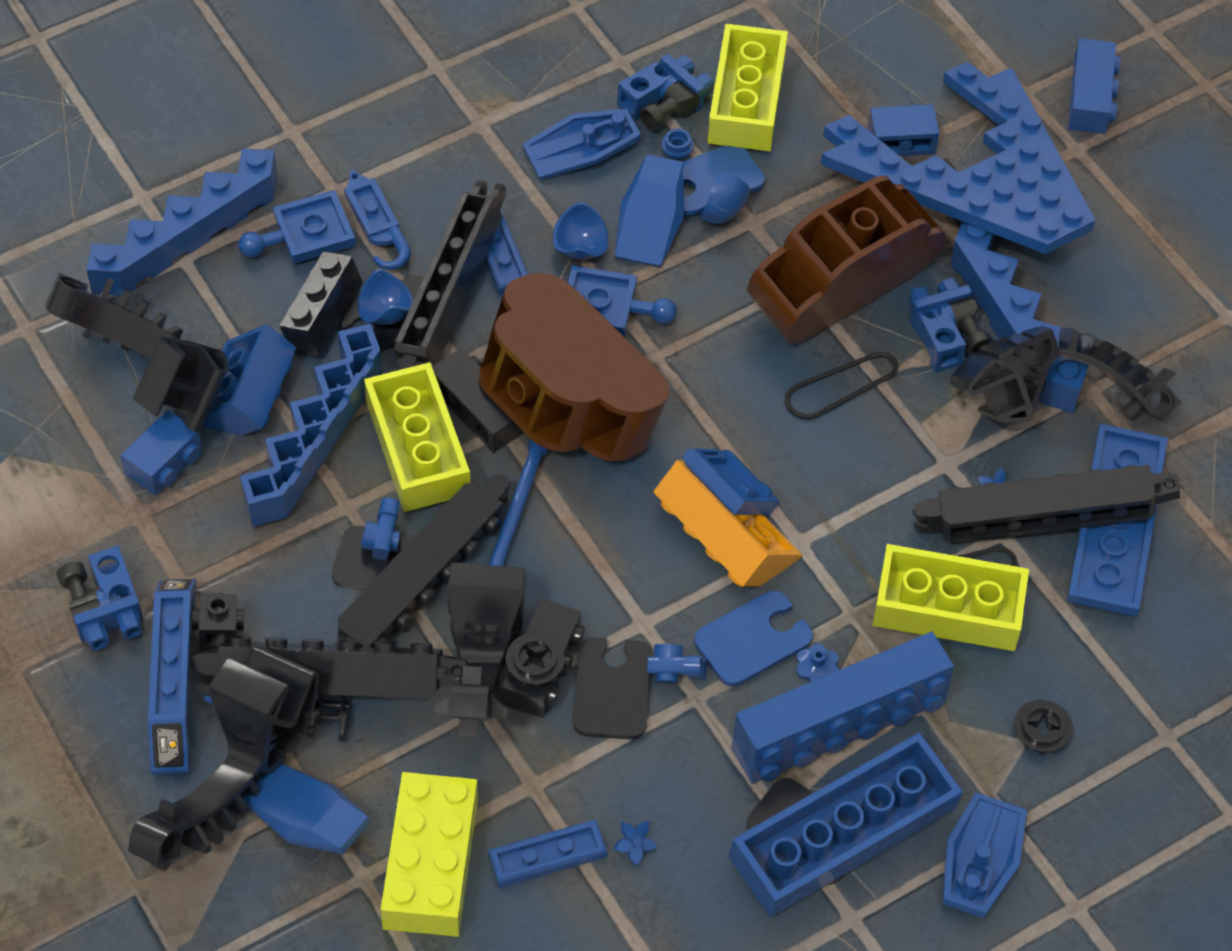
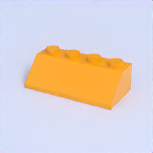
[653,460,802,587]

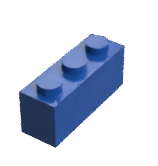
[1068,38,1121,134]

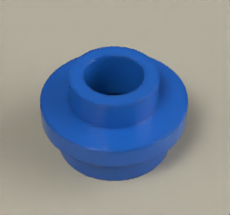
[662,129,694,159]

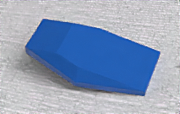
[522,108,642,180]
[615,154,684,268]
[243,763,371,854]
[942,792,1027,918]

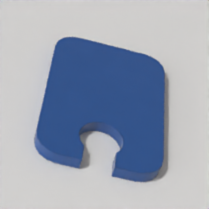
[683,146,765,216]
[694,591,813,686]

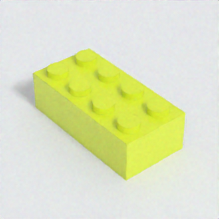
[708,24,788,152]
[364,362,471,512]
[873,544,1029,651]
[380,772,478,937]

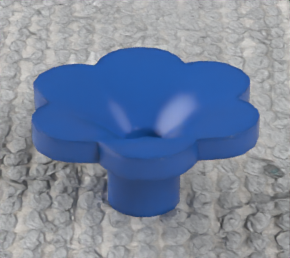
[796,644,839,682]

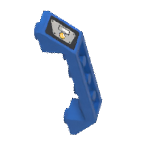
[148,579,197,775]

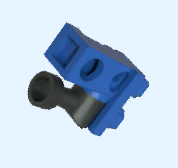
[617,54,714,131]
[909,278,993,373]
[56,545,143,652]

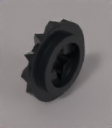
[506,633,565,688]
[1013,700,1073,755]

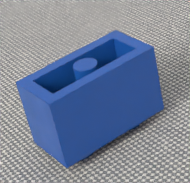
[867,104,940,156]
[120,410,202,496]

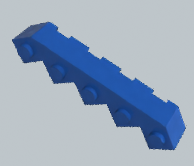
[86,148,278,296]
[950,221,1089,413]
[240,323,382,527]

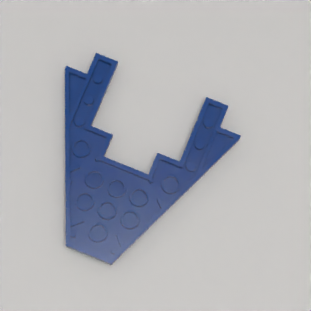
[821,62,1096,254]

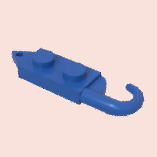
[344,170,411,270]

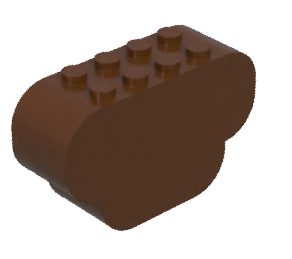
[747,175,946,344]
[478,273,669,461]

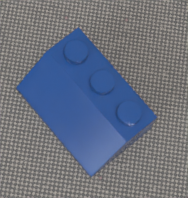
[202,324,297,436]

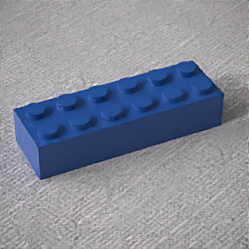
[731,631,954,784]
[728,732,963,918]

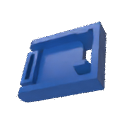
[683,448,780,515]

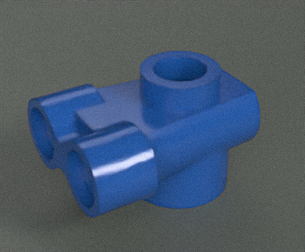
[360,498,400,560]
[647,644,707,683]

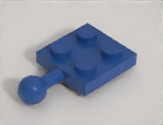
[238,190,356,264]
[568,265,677,336]

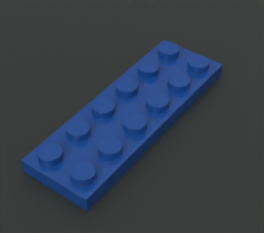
[1067,423,1168,617]

